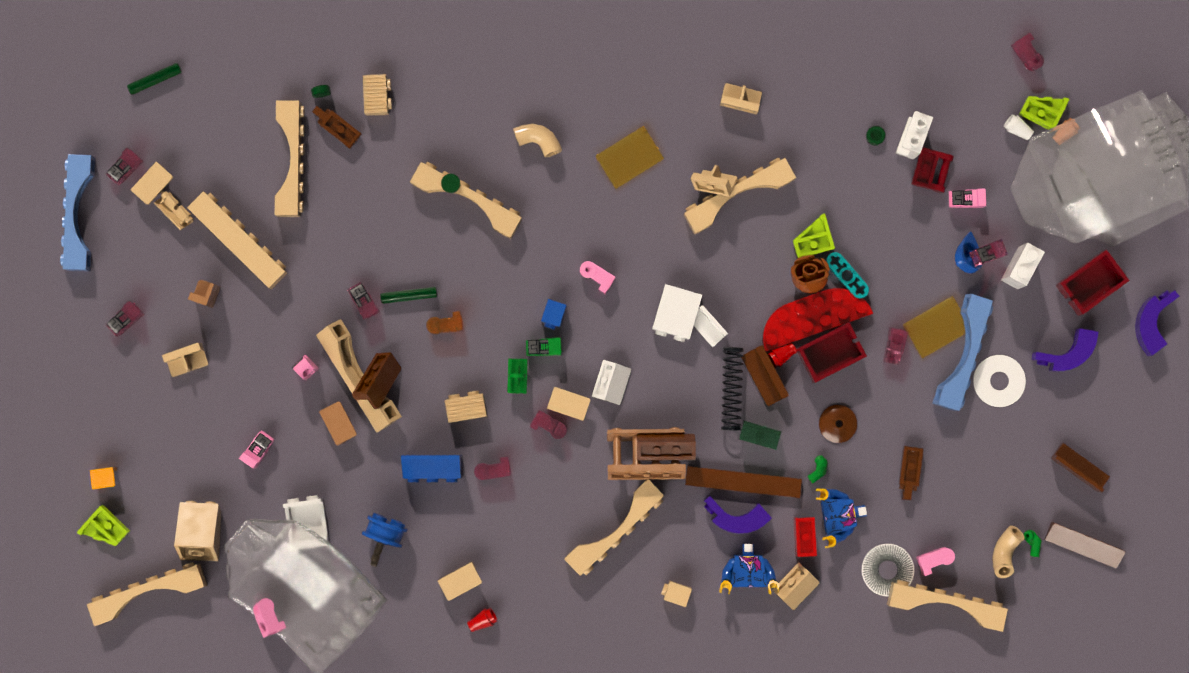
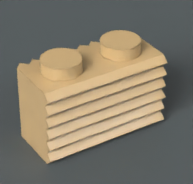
[363,74,392,116]
[445,391,487,423]

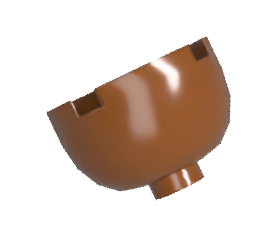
[791,255,829,293]

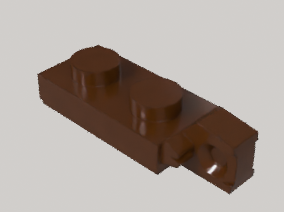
[312,106,362,149]
[899,446,923,500]

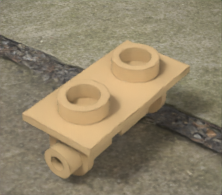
[154,191,193,230]

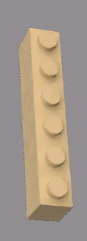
[187,191,287,289]

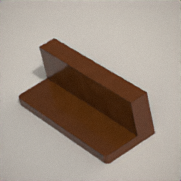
[741,345,789,406]
[352,352,402,409]
[637,434,696,460]
[1051,443,1110,493]

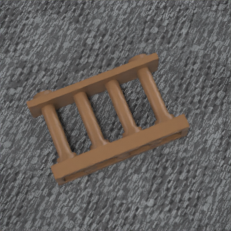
[607,427,686,480]

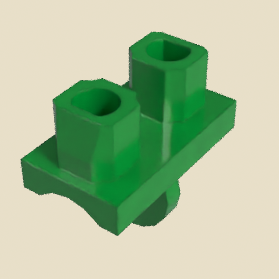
[507,358,528,394]

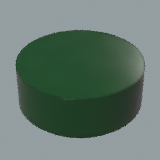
[311,85,331,98]
[866,126,886,146]
[441,174,461,193]

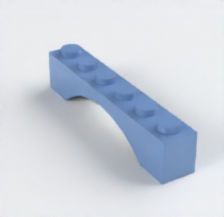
[60,154,95,271]
[932,294,993,411]

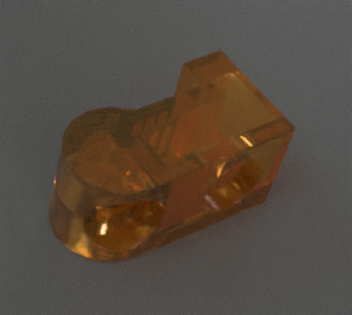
[426,311,463,334]

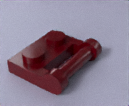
[911,147,954,193]

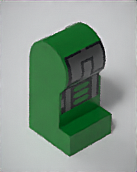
[526,338,562,356]

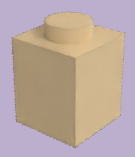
[661,580,692,607]

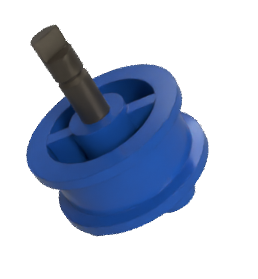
[362,513,408,567]

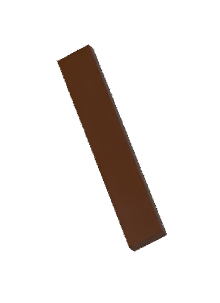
[685,466,802,498]

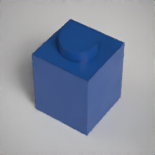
[541,299,567,330]

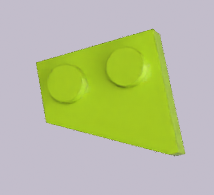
[1019,96,1069,132]
[792,213,835,259]
[77,505,130,546]

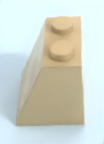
[174,501,221,561]

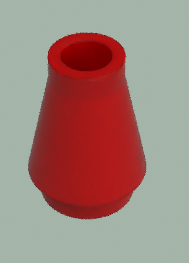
[767,343,797,368]
[467,608,497,632]

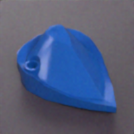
[955,232,983,274]

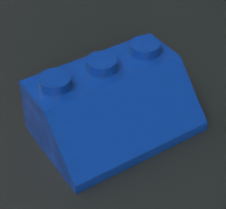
[401,455,462,482]

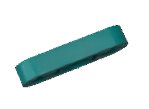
[826,252,869,298]

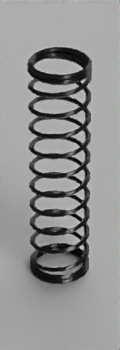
[721,347,744,431]

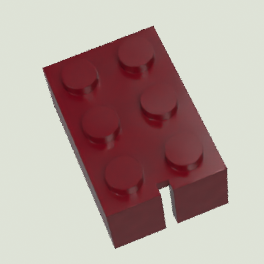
[1056,250,1130,316]
[796,322,867,383]

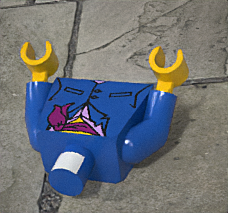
[816,488,867,548]
[719,544,780,594]

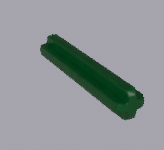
[127,63,182,95]
[380,287,437,304]

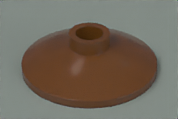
[819,405,857,443]

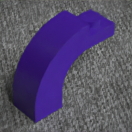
[1135,290,1180,356]
[1031,328,1099,372]
[704,496,772,533]

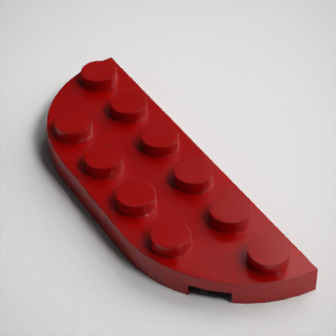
[762,288,873,351]

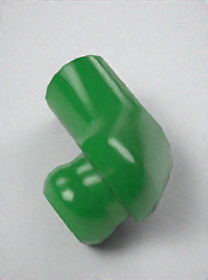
[1023,530,1042,557]

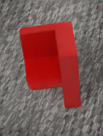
[793,517,817,557]

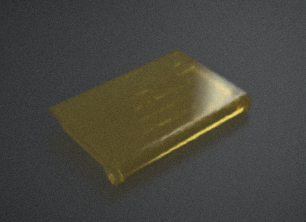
[595,126,664,189]
[903,296,965,358]

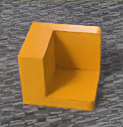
[90,467,117,489]

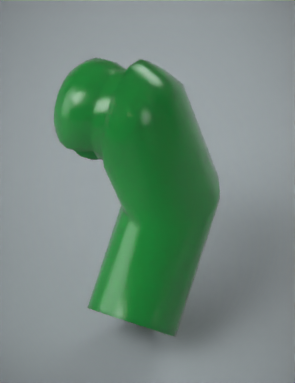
[807,455,828,484]

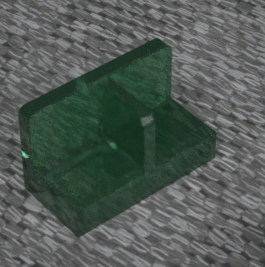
[739,421,782,450]

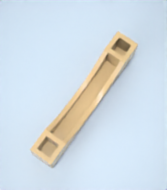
[275,100,305,217]
[684,158,796,235]
[410,162,522,239]
[316,319,402,432]
[564,480,664,576]
[87,562,208,626]
[887,580,1008,632]

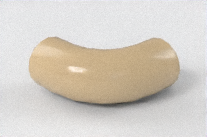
[513,124,562,158]
[992,525,1025,578]

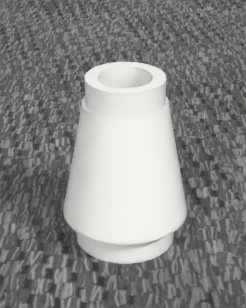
[1004,114,1034,140]

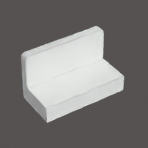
[693,305,728,347]
[592,360,631,405]

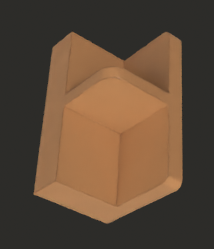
[188,280,220,308]
[319,401,357,446]

